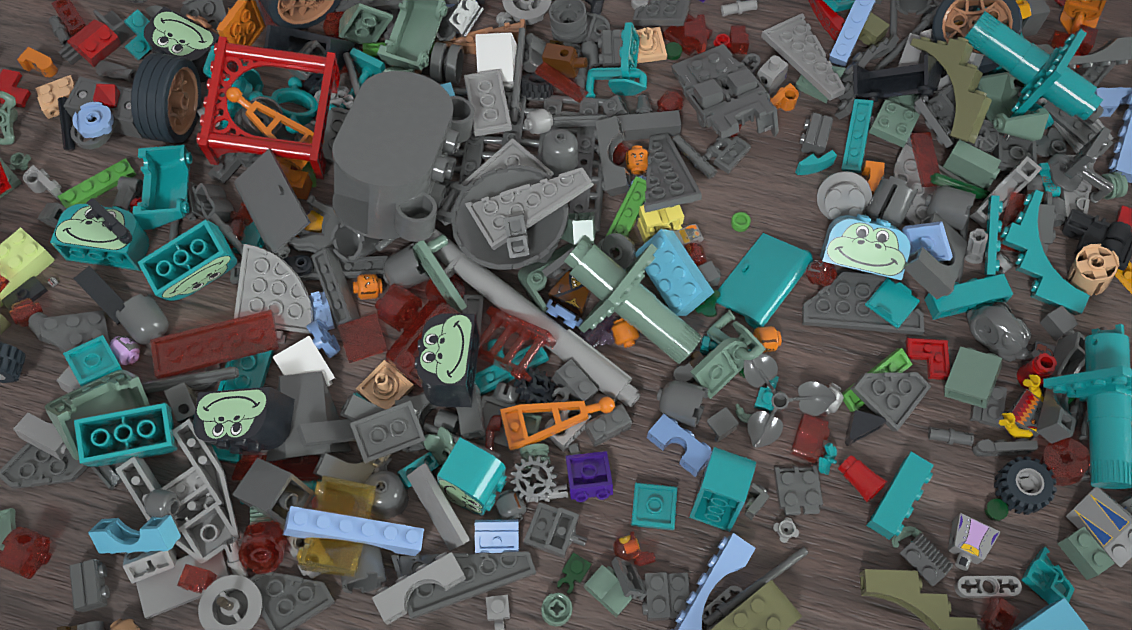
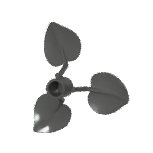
[744,351,836,448]

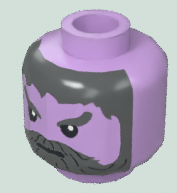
[109,335,140,365]

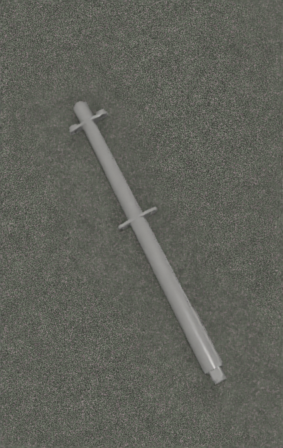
[424,229,641,407]

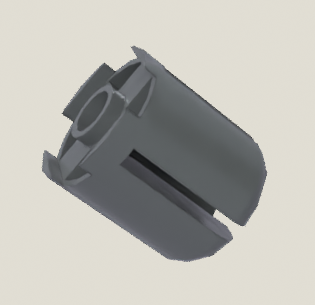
[865,175,918,228]

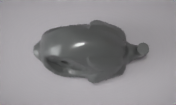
[966,306,1040,362]

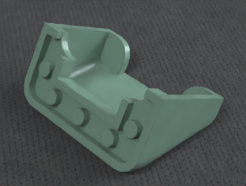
[377,0,448,70]
[976,72,1050,141]
[45,370,150,460]

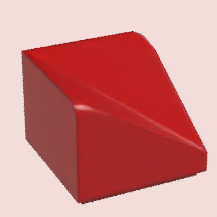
[93,84,120,108]

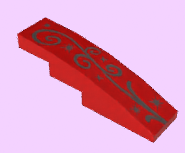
[808,0,845,42]

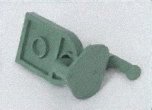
[690,310,766,399]

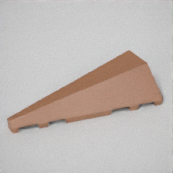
[435,19,526,55]

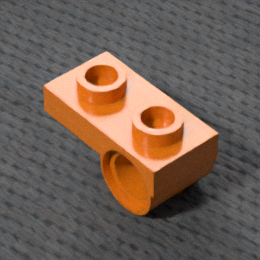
[770,83,799,111]

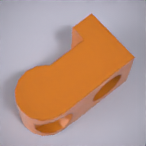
[17,47,58,77]
[861,160,885,196]

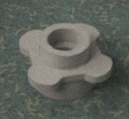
[496,12,514,27]
[773,518,799,543]

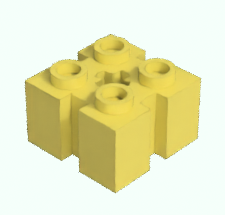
[637,205,684,244]

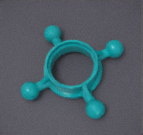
[249,76,337,134]

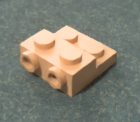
[35,75,75,119]

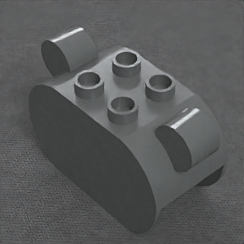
[332,71,475,242]

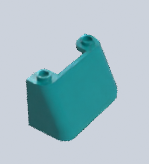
[133,145,193,230]

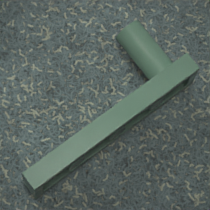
[413,234,467,314]

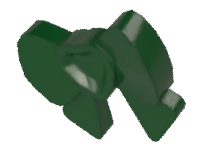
[695,289,721,317]

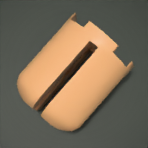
[1068,244,1119,296]

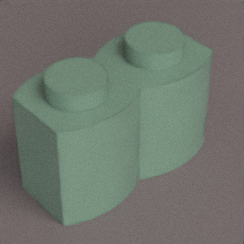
[584,565,633,618]

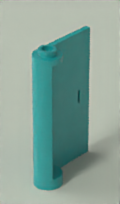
[716,233,813,329]

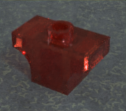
[682,14,709,54]

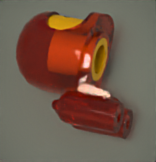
[613,531,656,566]

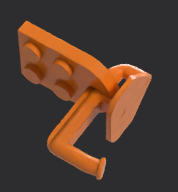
[1060,0,1107,35]

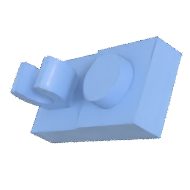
[309,291,335,330]

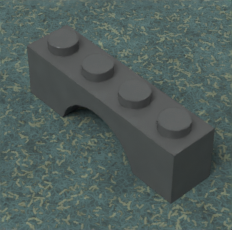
[594,116,631,196]

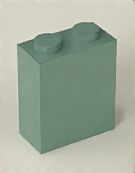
[943,139,1001,189]
[945,346,1002,409]

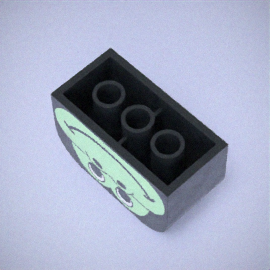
[144,6,219,83]
[415,313,481,407]
[193,387,295,454]

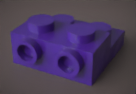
[565,451,613,502]

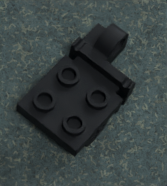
[1062,209,1132,271]

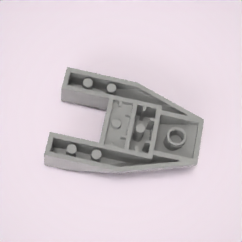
[115,419,240,564]

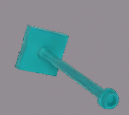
[339,48,386,109]

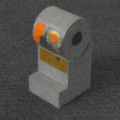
[672,224,704,249]

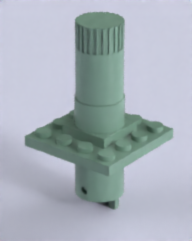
[564,239,702,364]

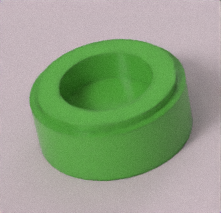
[731,212,751,232]

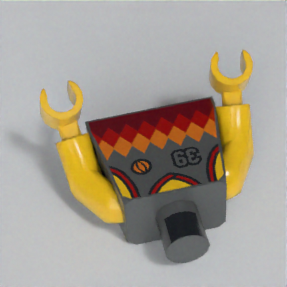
[999,375,1044,440]

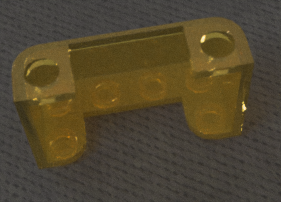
[297,475,376,577]

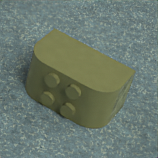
[711,580,802,630]

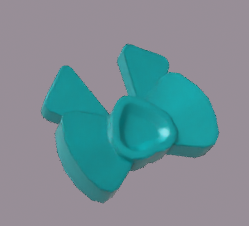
[819,443,837,475]

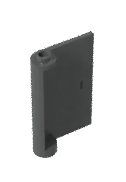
[234,149,311,259]

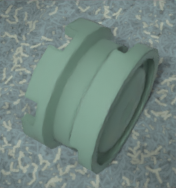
[1101,171,1128,200]
[520,444,551,469]
[541,593,572,627]

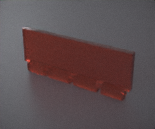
[232,455,320,481]

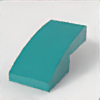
[795,150,837,175]

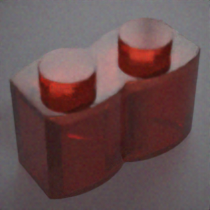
[790,413,830,463]

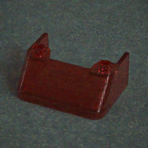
[386,300,461,390]

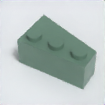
[561,212,596,245]

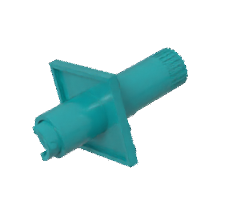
[964,11,1103,121]
[1043,324,1132,489]

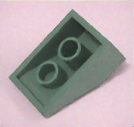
[339,3,393,45]

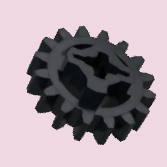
[514,367,557,404]

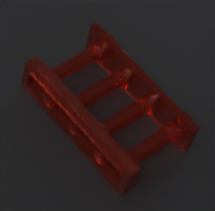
[478,306,557,382]

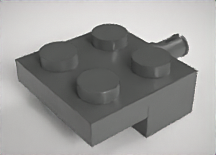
[524,502,587,558]

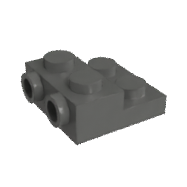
[993,135,1037,171]
[641,572,690,621]

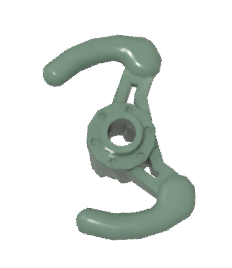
[0,91,18,145]

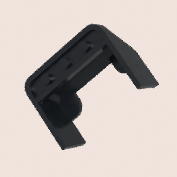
[264,25,355,70]
[853,54,943,103]

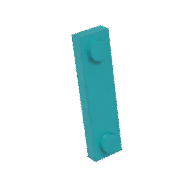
[841,99,874,173]

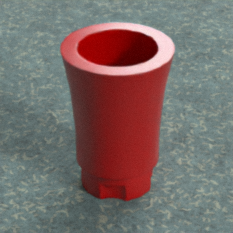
[1017,353,1057,390]
[838,455,888,503]

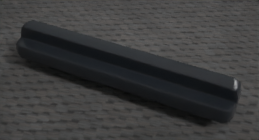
[58,97,75,151]

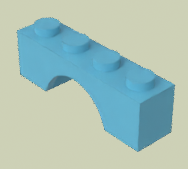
[88,515,181,554]

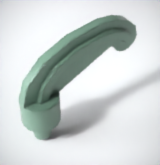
[735,404,752,423]
[892,526,924,548]

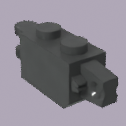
[1024,190,1057,255]

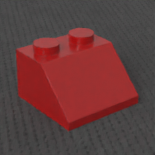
[67,19,121,67]

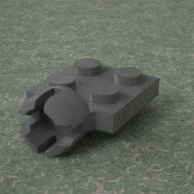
[478,383,519,448]

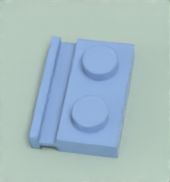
[475,519,519,553]

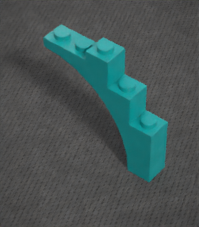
[1000,190,1090,315]

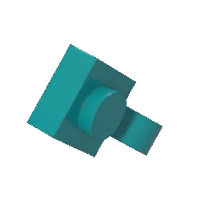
[754,376,779,413]

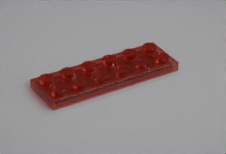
[150,310,279,379]

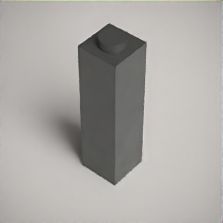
[617,110,681,141]

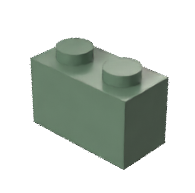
[1057,526,1115,580]

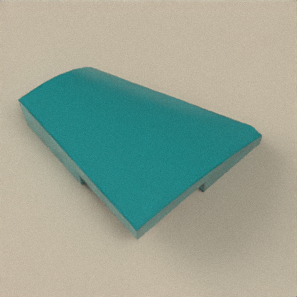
[1021,547,1075,604]

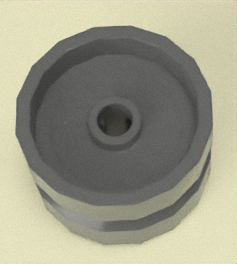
[430,42,464,85]

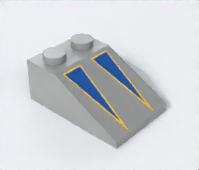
[1066,487,1132,567]

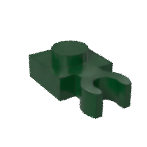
[557,552,592,595]

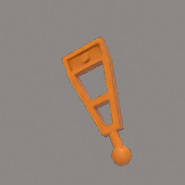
[226,87,324,171]
[500,397,615,451]

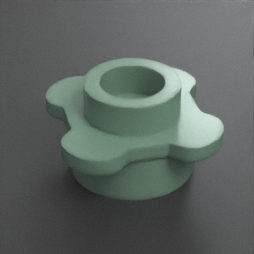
[9,152,31,171]

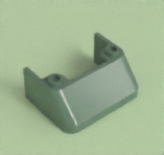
[518,243,592,314]

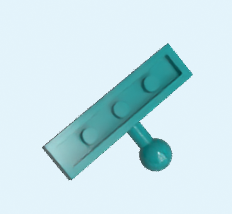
[984,195,1003,276]
[475,339,549,396]

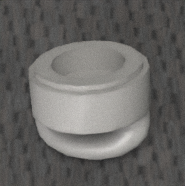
[996,252,1013,274]

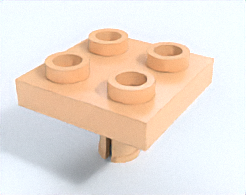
[636,27,667,63]
[356,360,414,410]

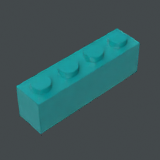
[924,274,1013,320]
[866,452,934,540]

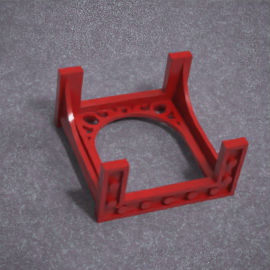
[197,36,340,180]

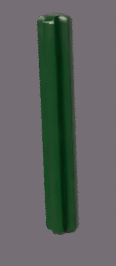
[930,172,990,201]

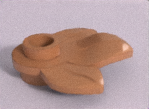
[186,14,219,35]

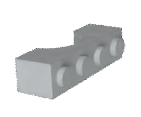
[970,156,1042,229]
[372,552,466,625]

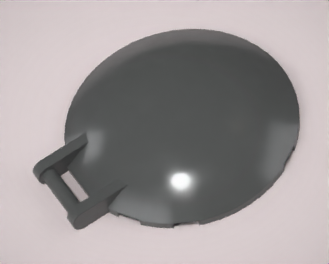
[436,165,569,270]

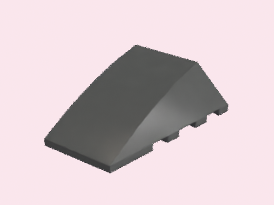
[266,371,351,462]

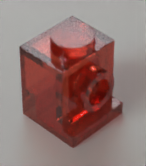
[729,25,750,54]
[177,564,217,594]
[981,597,1020,630]

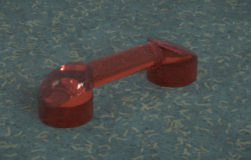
[485,415,502,451]

